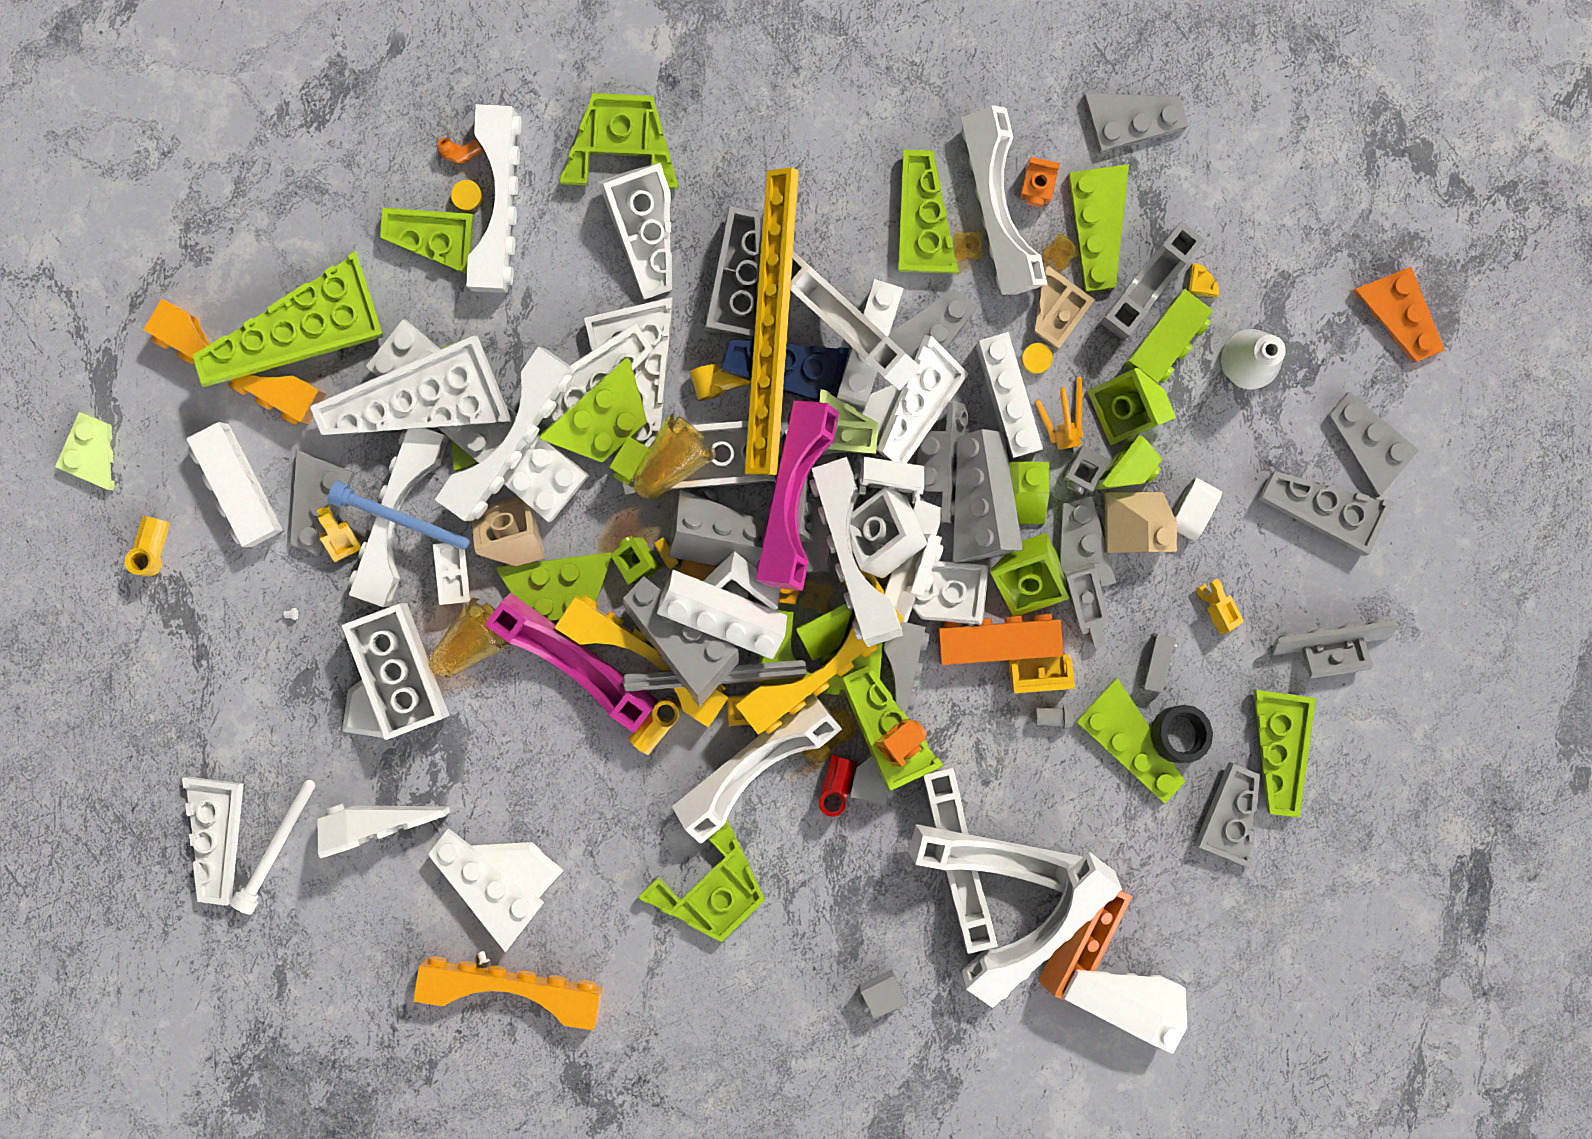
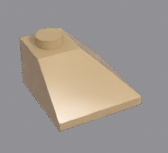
[1104,492,1177,553]
[472,496,545,566]

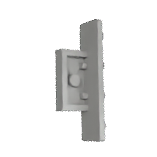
[917,401,968,524]
[797,454,839,573]
[1271,619,1398,679]

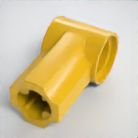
[690,364,751,401]
[124,515,171,577]
[628,696,682,755]

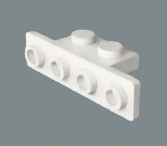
[884,500,943,622]

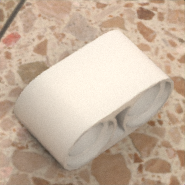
[1173,477,1222,541]

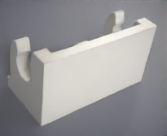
[858,457,924,504]
[433,543,470,605]

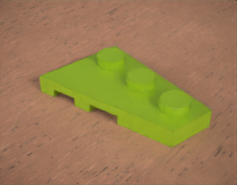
[380,207,475,274]

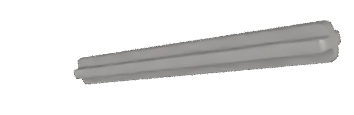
[623,660,806,691]

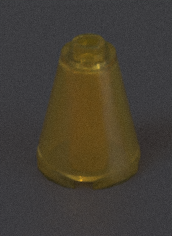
[632,413,716,499]
[429,598,511,678]

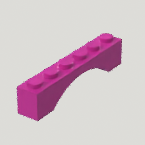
[756,401,839,591]
[485,593,658,733]

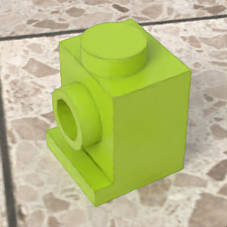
[610,436,657,486]
[610,536,664,585]

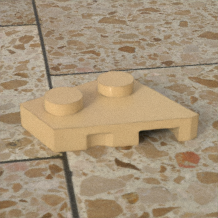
[1033,266,1095,350]

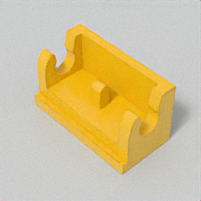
[1008,654,1075,693]

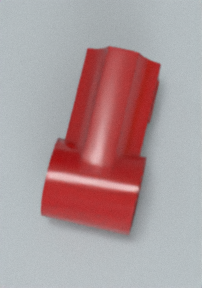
[819,755,857,817]

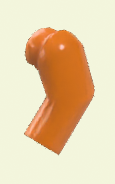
[436,137,484,164]

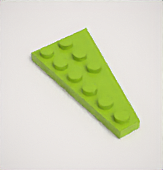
[192,250,384,387]

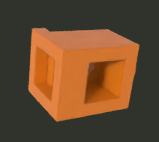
[1019,157,1060,207]
[875,719,927,767]

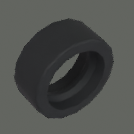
[1151,705,1213,763]

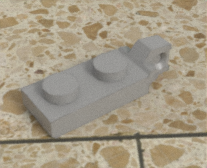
[1063,563,1110,648]

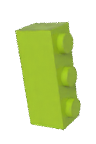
[1123,289,1213,384]

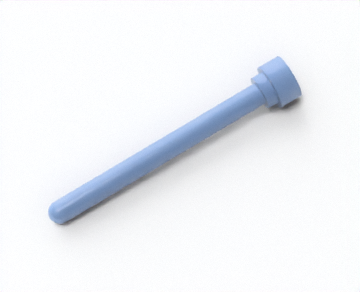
[327,481,469,549]

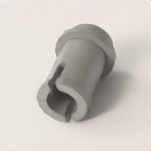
[1035,705,1074,729]

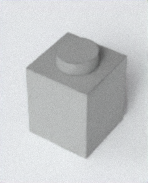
[858,969,907,1019]

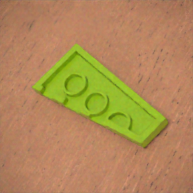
[898,149,959,274]
[1068,164,1129,293]
[839,665,944,791]
[1075,677,1186,804]
[1253,689,1316,818]

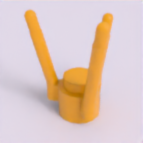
[1035,376,1083,450]

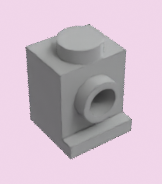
[1062,445,1110,495]

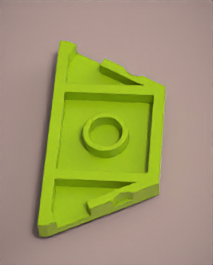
[540,356,647,462]
[497,552,612,621]

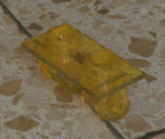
[801,707,859,765]

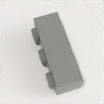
[1141,633,1177,693]

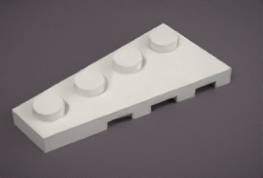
[551,323,653,421]
[876,335,968,463]
[182,777,244,906]
[428,829,544,953]

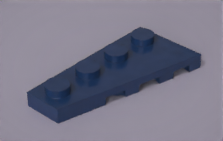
[719,340,850,402]

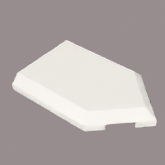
[912,561,989,625]
[342,680,384,738]
[472,842,564,898]

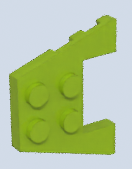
[560,93,679,190]
[638,818,766,942]

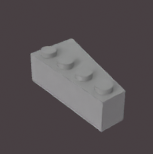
[703,206,761,341]
[953,429,1023,563]
[669,489,768,567]
[623,576,739,707]

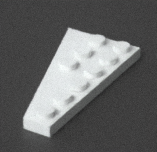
[584,297,673,495]
[310,335,512,435]

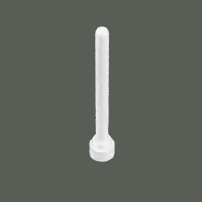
[230,780,315,914]

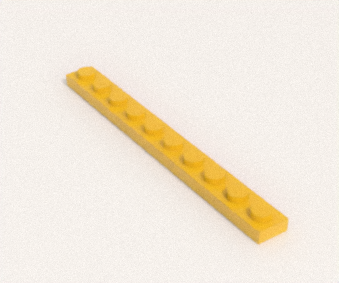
[745,167,799,476]

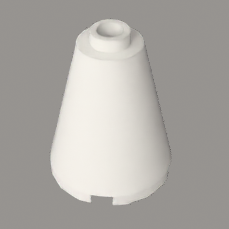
[1220,329,1285,390]

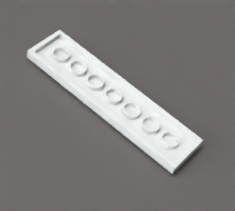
[366,319,589,522]

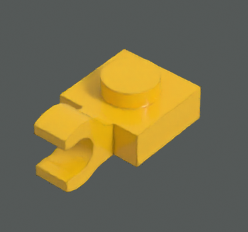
[316,505,361,563]
[1196,579,1244,635]

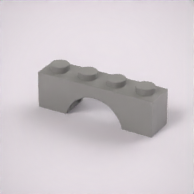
[1099,221,1205,341]

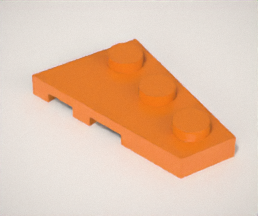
[1352,267,1445,363]

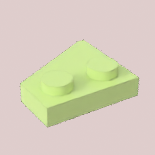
[820,390,879,455]
[55,412,115,491]

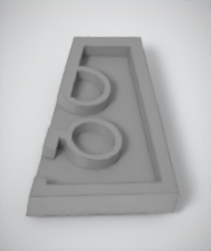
[290,450,355,556]

